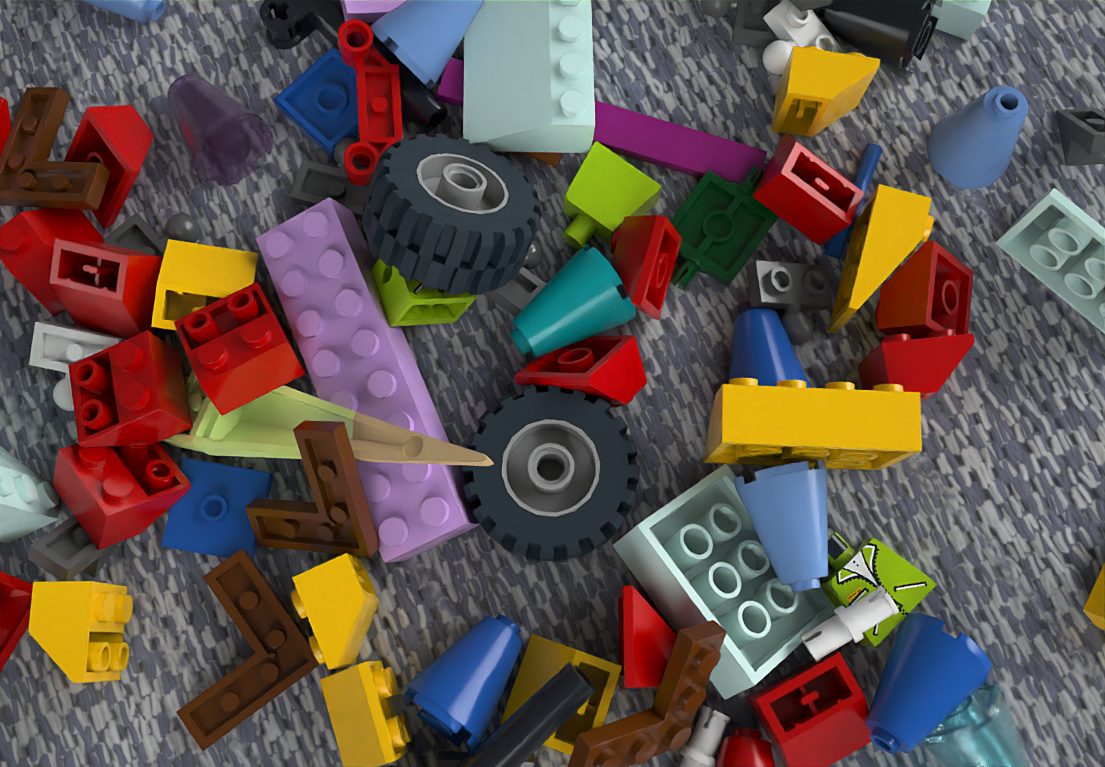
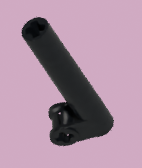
[259,0,448,133]
[386,661,597,767]

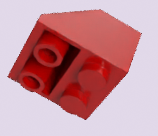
[752,133,864,246]
[50,238,163,339]
[174,282,305,416]
[858,329,975,404]
[68,330,193,448]
[52,442,192,550]
[746,652,872,767]

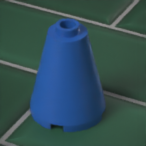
[728,307,811,388]
[865,613,992,754]
[398,614,523,753]

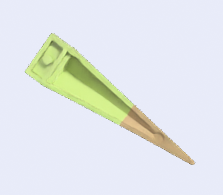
[163,369,494,466]

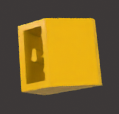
[771,46,880,137]
[151,239,259,330]
[291,553,379,670]
[28,581,133,683]
[500,634,622,755]
[320,660,412,767]

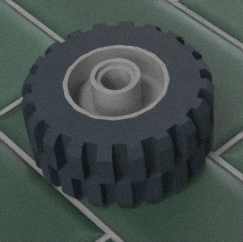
[362,134,542,295]
[462,384,640,563]

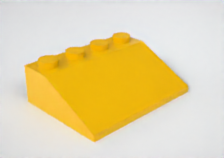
[703,378,922,470]

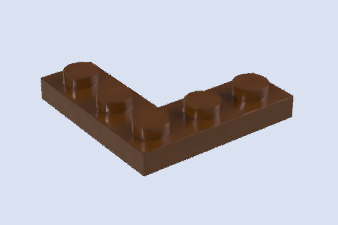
[0,87,111,210]
[245,420,380,558]
[176,549,320,751]
[568,620,727,767]

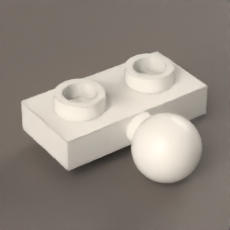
[762,0,846,75]
[29,321,127,411]

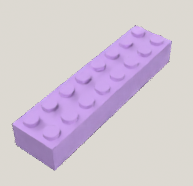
[256,197,480,563]

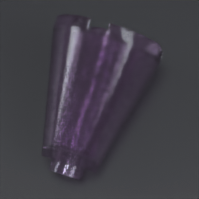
[167,74,273,186]

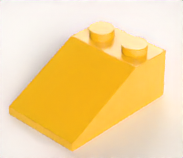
[827,184,934,334]

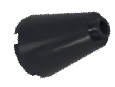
[819,0,943,79]

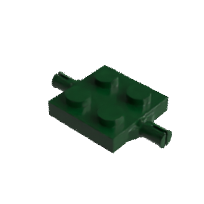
[670,166,779,290]

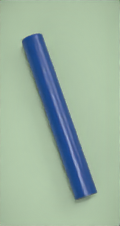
[824,143,883,260]

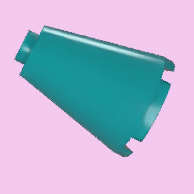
[509,245,636,358]

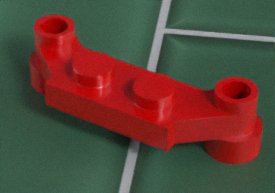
[338,19,403,186]

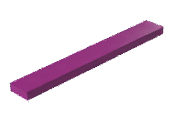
[437,57,768,185]

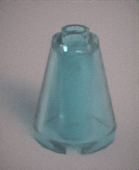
[921,680,1030,767]

